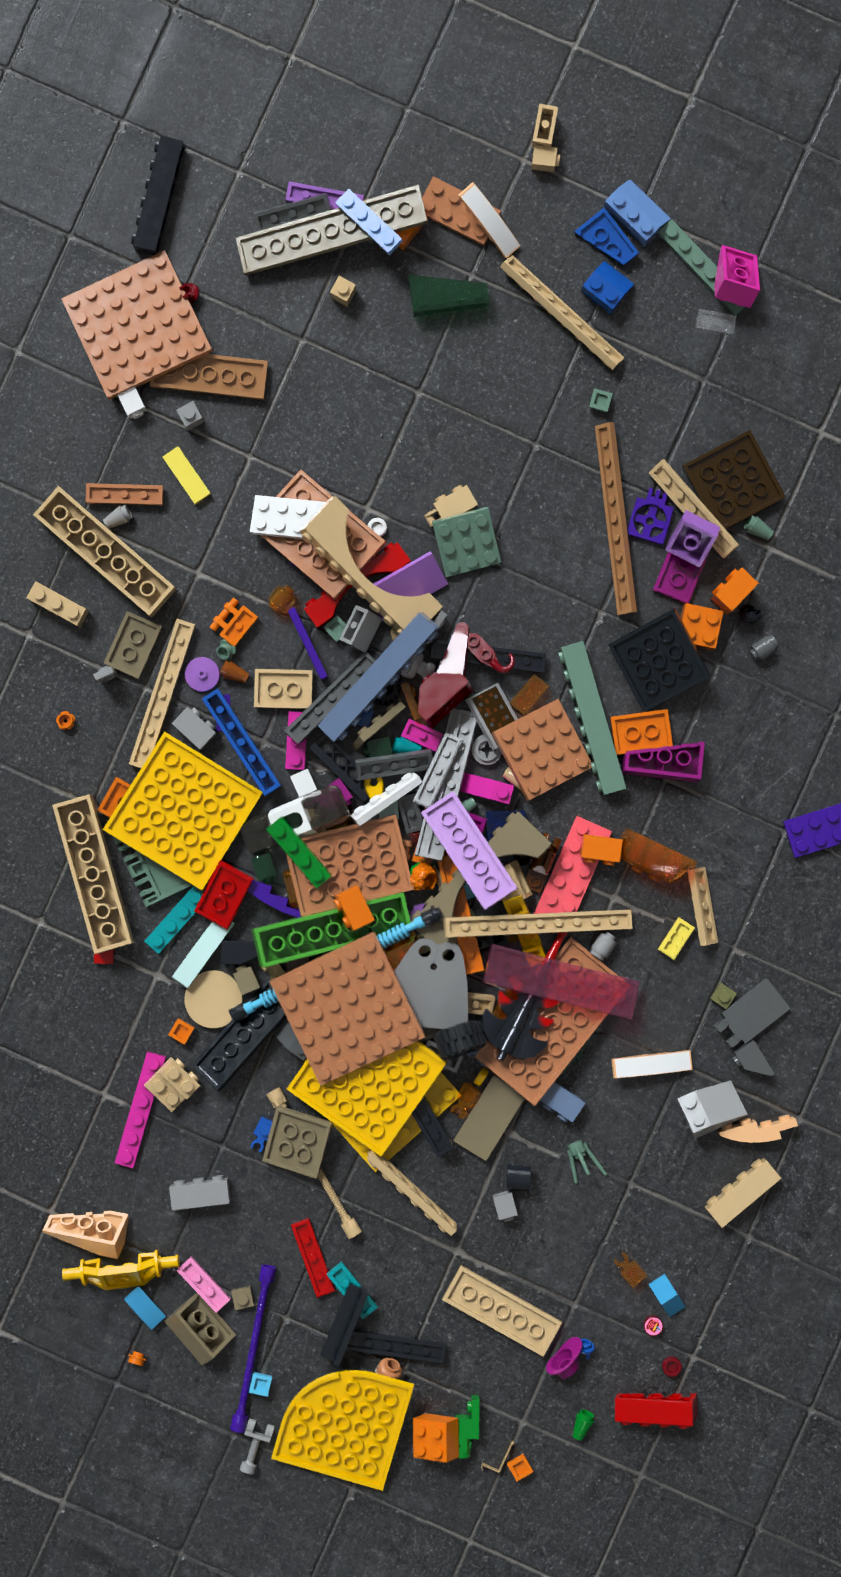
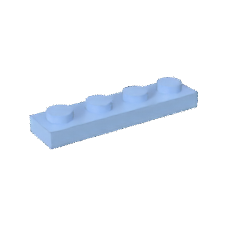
[335,189,403,255]

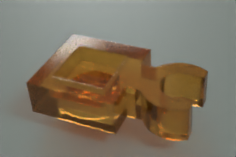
[451,1082,482,1119]
[613,1252,647,1288]

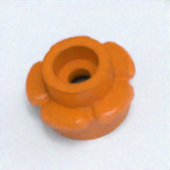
[56,711,75,730]
[128,1351,147,1366]

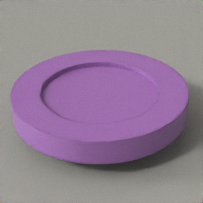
[185,657,220,692]

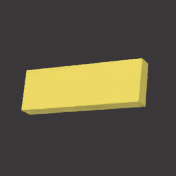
[163,446,211,505]

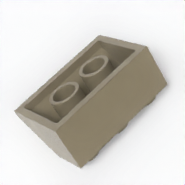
[164,1292,236,1365]

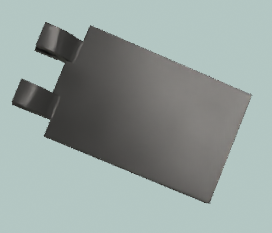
[713,978,791,1048]

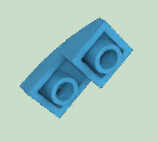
[124,1286,166,1330]

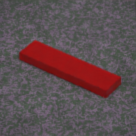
[291,1218,335,1298]

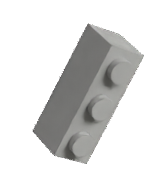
[169,1175,231,1210]

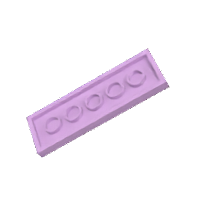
[421,791,518,910]

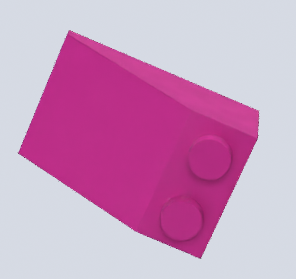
[714,245,760,308]

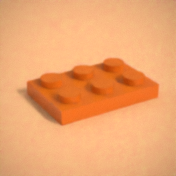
[610,709,673,755]

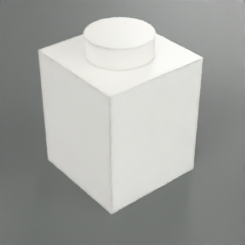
[117,386,147,419]
[290,769,318,800]

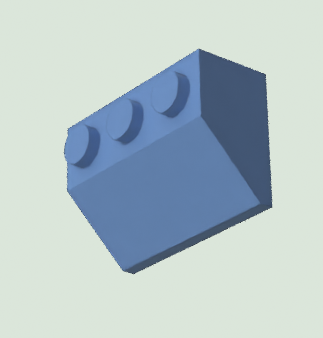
[603,180,671,247]

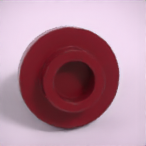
[179,283,199,303]

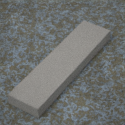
[413,732,464,808]

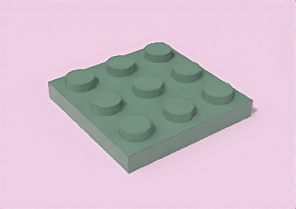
[432,507,501,577]

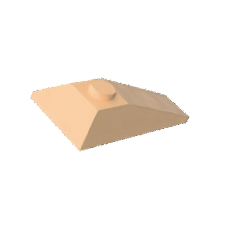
[42,1211,129,1259]

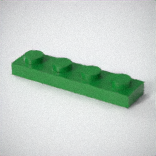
[266,816,332,888]

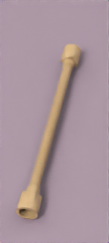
[266,1087,362,1239]

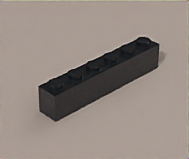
[131,135,185,255]

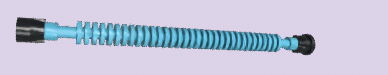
[229,905,444,1023]

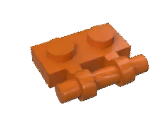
[210,597,259,647]

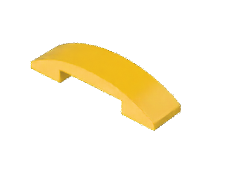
[503,895,546,967]

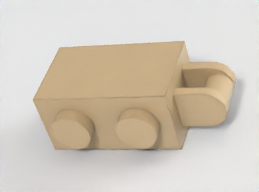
[424,485,478,527]

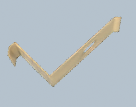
[481,1441,514,1473]

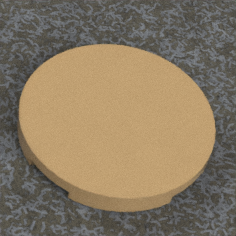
[185,970,243,1028]

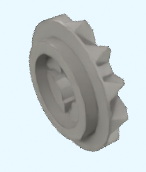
[472,735,502,765]

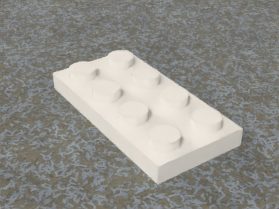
[250,495,326,539]

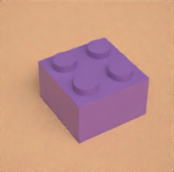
[666,510,720,567]

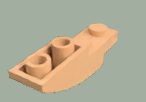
[717,1115,798,1143]

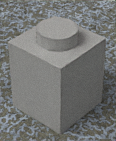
[176,401,204,431]
[493,1191,518,1222]

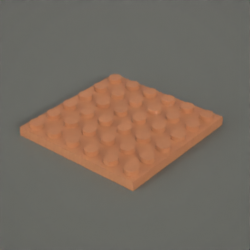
[62,250,212,400]
[269,931,426,1086]

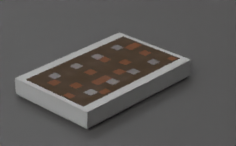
[465,683,518,750]

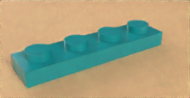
[144,886,204,954]

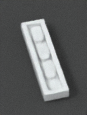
[350,772,422,826]

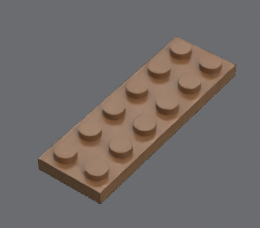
[150,354,268,400]

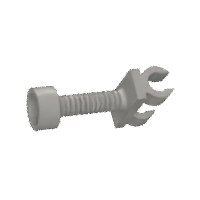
[240,1418,274,1474]

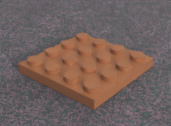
[492,699,592,801]

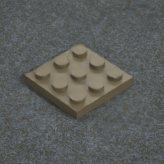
[262,1105,333,1179]

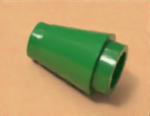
[572,1409,595,1441]

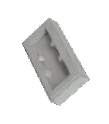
[93,666,118,684]

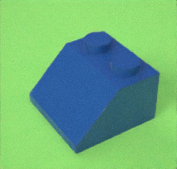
[581,261,634,314]

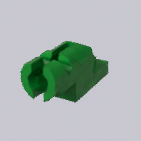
[455,1395,479,1458]

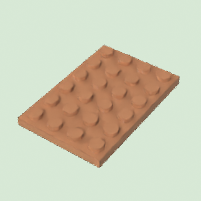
[250,470,386,600]
[286,815,414,917]

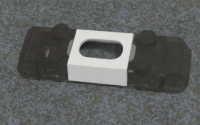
[241,785,349,856]

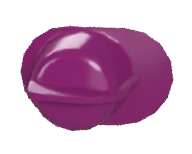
[546,1337,582,1380]

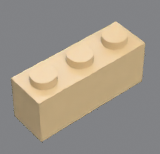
[26,581,89,627]

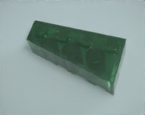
[408,274,489,317]

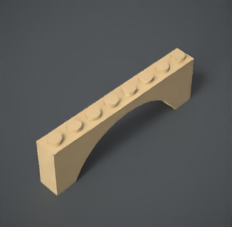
[299,496,443,635]

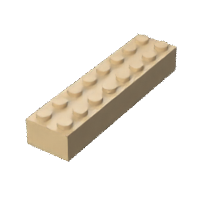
[33,486,177,618]
[52,794,135,954]

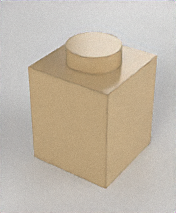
[531,145,560,172]
[330,276,356,307]

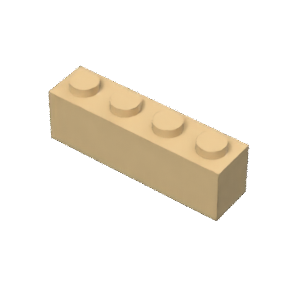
[705,1158,781,1228]

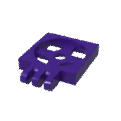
[627,488,674,545]

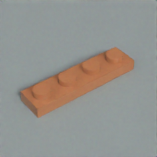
[86,483,164,506]

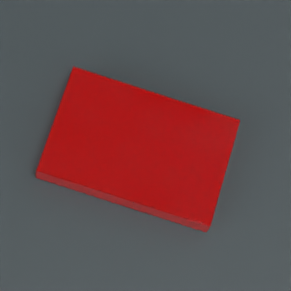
[194,860,254,930]

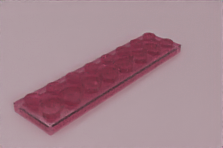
[483,944,640,1020]

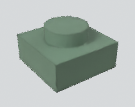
[589,388,613,413]
[324,615,346,642]

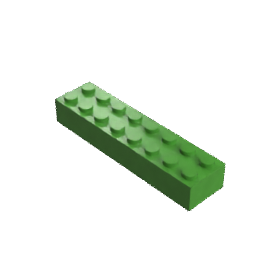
[251,892,411,967]

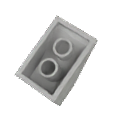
[678,1081,748,1139]

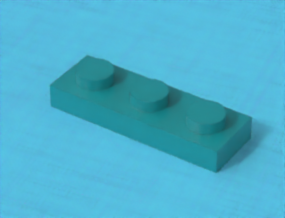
[327,1261,378,1319]

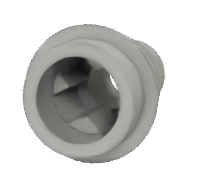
[103,505,133,529]

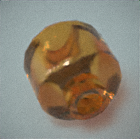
[268,584,296,614]

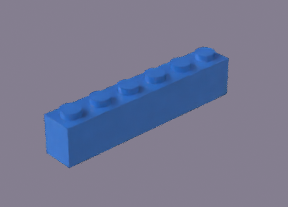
[202,688,282,796]

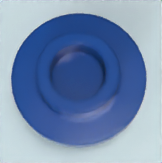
[578,1339,594,1359]

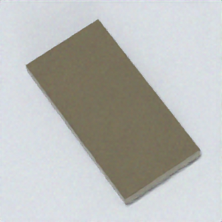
[453,1074,525,1161]

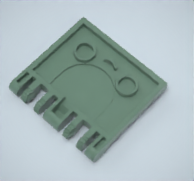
[113,837,192,907]

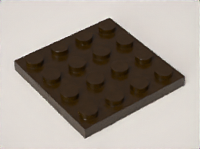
[682,430,786,529]

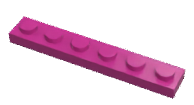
[115,1051,166,1168]

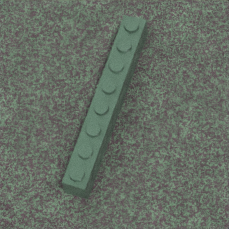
[558,641,626,795]

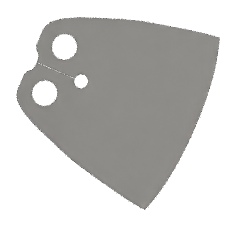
[395,938,468,1029]

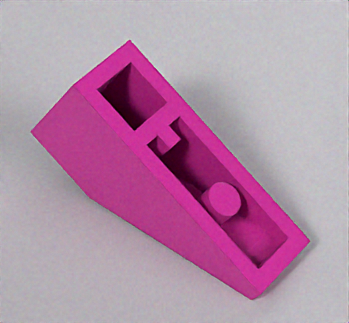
[460,773,514,805]

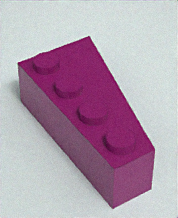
[622,741,705,783]

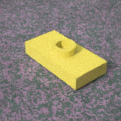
[658,917,695,960]

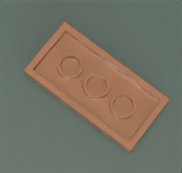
[422,176,501,246]

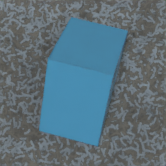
[649,1274,686,1317]

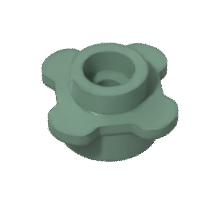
[216,639,236,661]

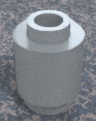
[590,931,617,961]

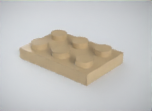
[254,669,313,709]

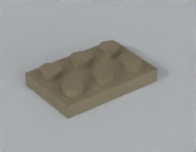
[104,611,163,679]

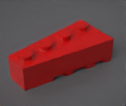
[615,1393,697,1428]

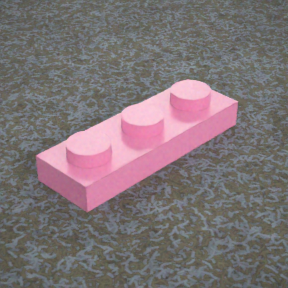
[177,1256,231,1313]

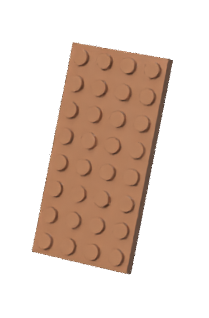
[474,937,630,1106]

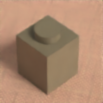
[233,964,261,995]

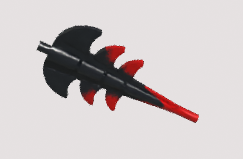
[482,932,567,1062]

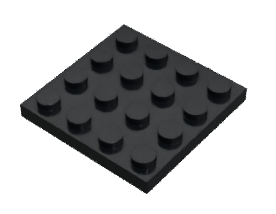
[608,608,711,712]

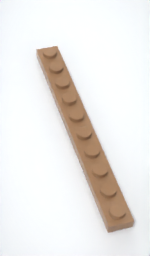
[595,422,637,615]

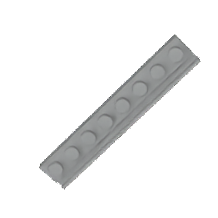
[415,709,477,862]

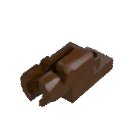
[525,833,561,893]

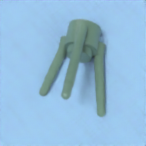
[567,1140,607,1184]

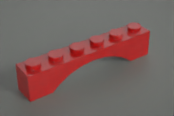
[304,542,411,629]

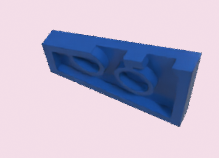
[574,207,639,266]

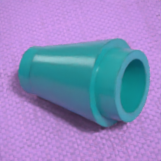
[392,736,422,754]

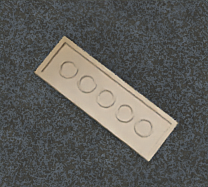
[442,1265,562,1357]

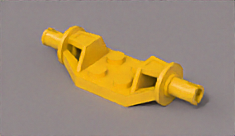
[62,1250,179,1290]

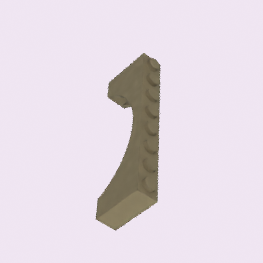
[410,812,552,956]

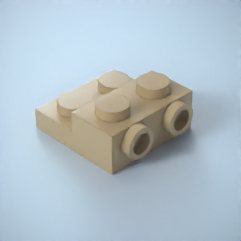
[144,1057,200,1112]

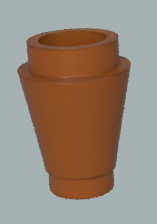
[219,660,249,684]

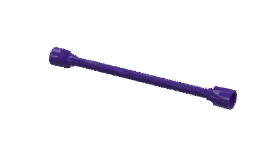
[230,1264,276,1433]

